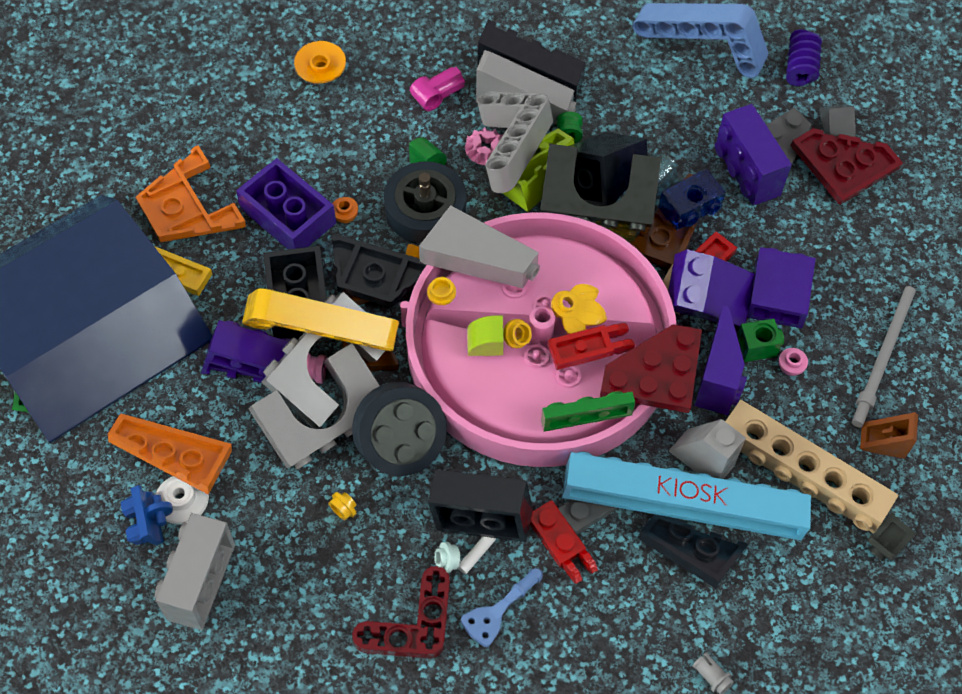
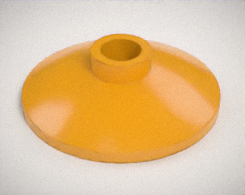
[294,41,346,84]

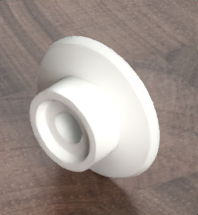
[155,476,209,524]

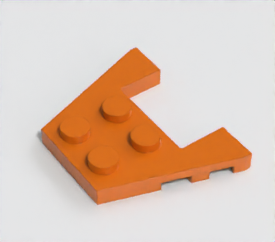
[136,145,246,243]

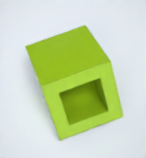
[467,315,504,356]

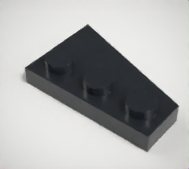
[638,514,749,589]

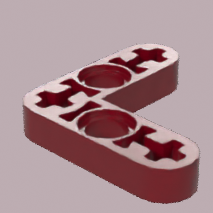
[352,566,450,658]

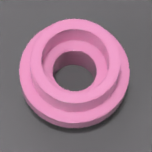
[779,348,808,376]

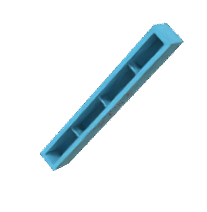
[562,452,811,540]

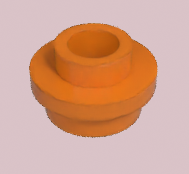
[332,197,358,223]

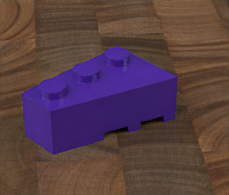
[201,320,291,383]

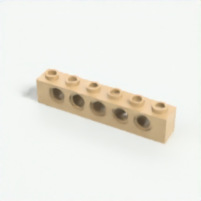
[725,399,899,534]

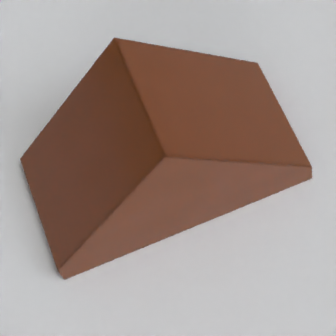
[860,412,918,459]

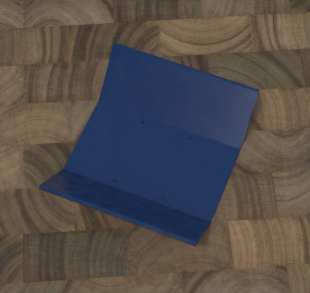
[0,195,212,443]

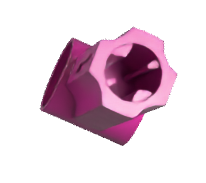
[410,67,465,111]

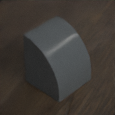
[820,105,856,137]

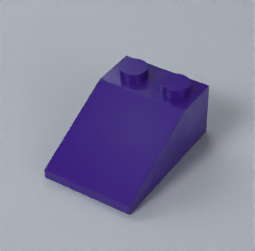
[668,249,755,328]
[694,305,747,415]

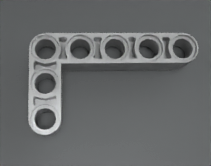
[477,91,553,193]

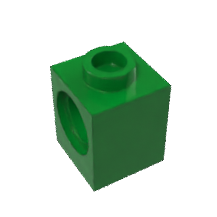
[737,319,784,362]

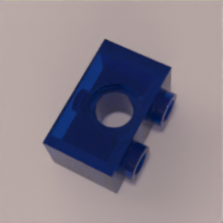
[658,169,726,231]

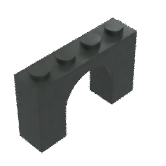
[541,144,661,231]

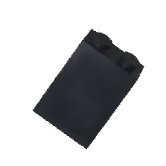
[571,132,648,206]

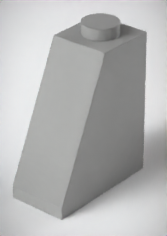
[669,419,746,479]

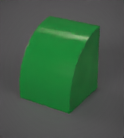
[409,137,447,165]

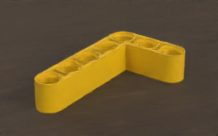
[242,288,399,351]

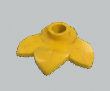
[551,284,607,334]

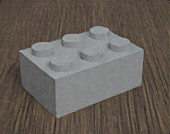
[154,513,235,631]

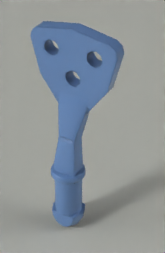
[461,568,543,648]

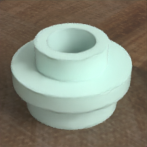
[434,542,460,573]

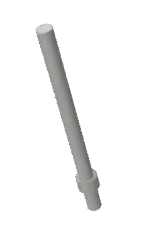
[851,286,916,428]

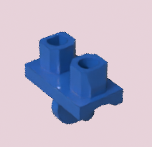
[120,485,173,546]

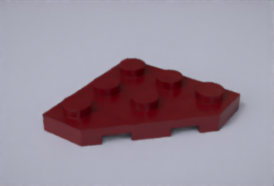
[790,128,903,205]
[600,324,702,413]

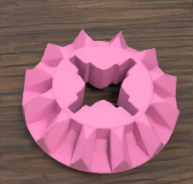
[465,127,503,165]

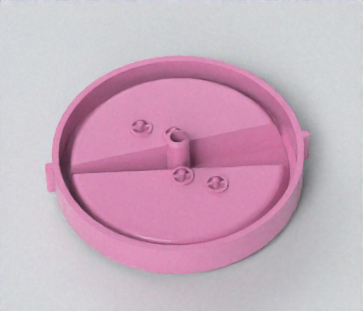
[400,212,677,467]

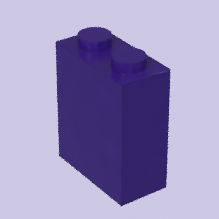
[747,247,816,329]

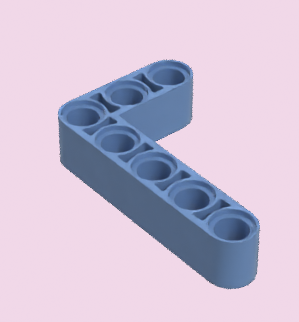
[633,3,768,78]

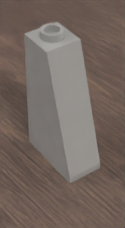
[476,50,577,124]
[419,205,540,288]

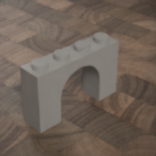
[261,292,385,429]
[248,343,379,469]

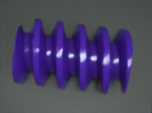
[786,29,822,86]

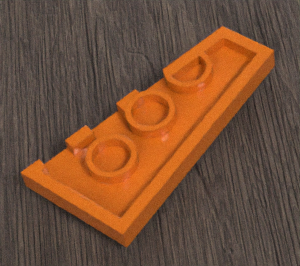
[108,413,232,495]

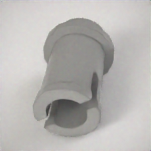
[693,653,734,694]

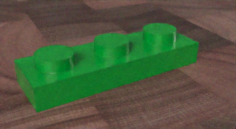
[541,391,635,432]

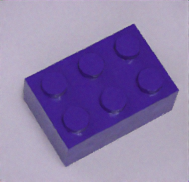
[715,104,792,206]
[236,158,336,250]

